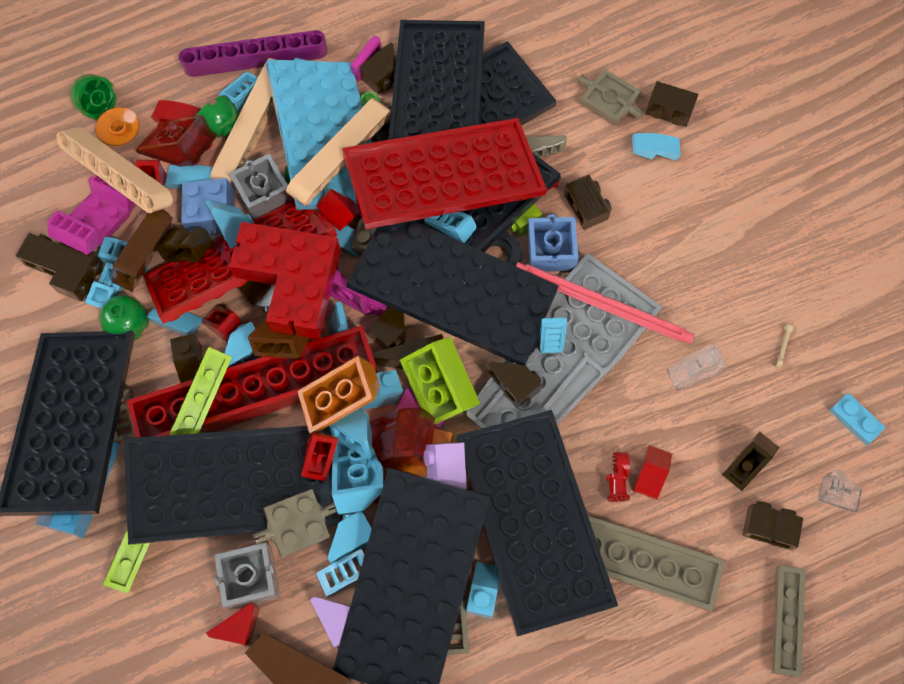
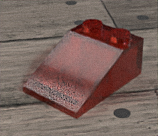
[136,115,218,167]
[370,407,435,468]

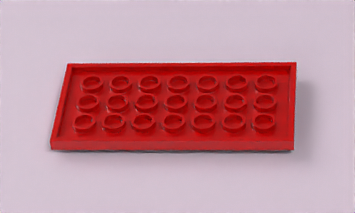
[343,118,547,230]
[143,199,337,324]

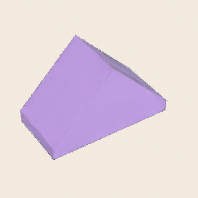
[310,597,350,648]

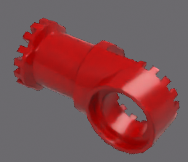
[605,452,630,502]

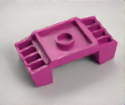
[47,174,137,255]
[330,265,388,316]

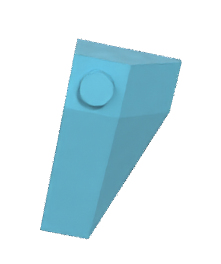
[332,442,384,514]

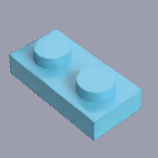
[829,393,886,446]

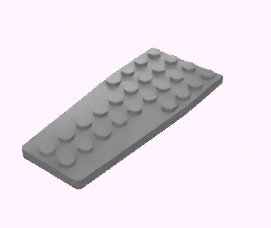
[466,253,662,429]

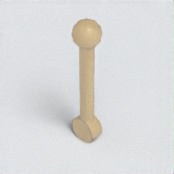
[775,324,794,368]

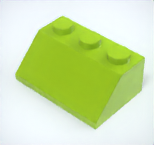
[400,337,480,427]

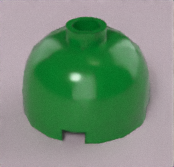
[70,74,117,120]
[194,95,238,138]
[99,295,149,341]

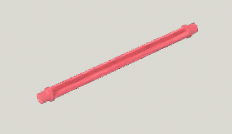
[516,262,695,344]

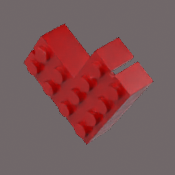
[229,222,341,340]

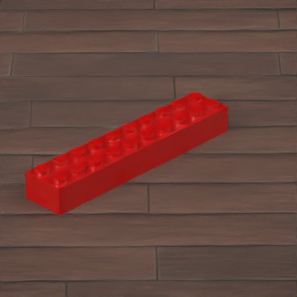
[127,325,378,438]

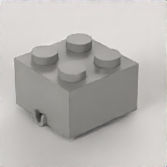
[229,154,293,219]
[214,542,280,610]

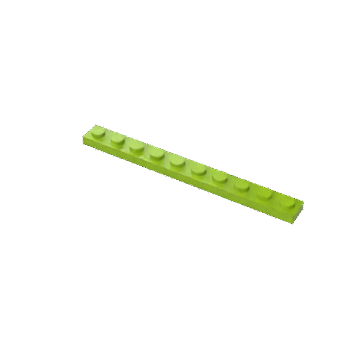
[103,347,232,593]

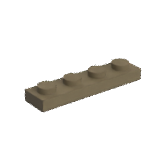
[771,565,805,678]

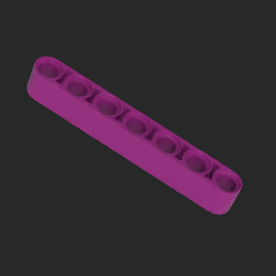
[179,30,328,77]

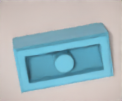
[147,308,203,336]

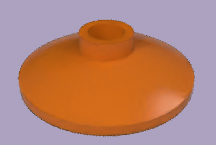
[96,107,140,146]

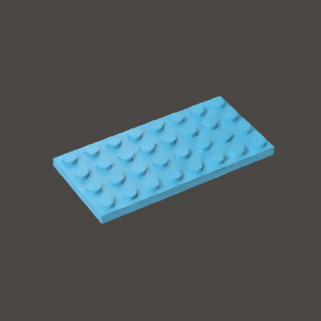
[266,60,372,210]

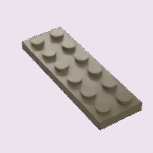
[588,516,725,612]

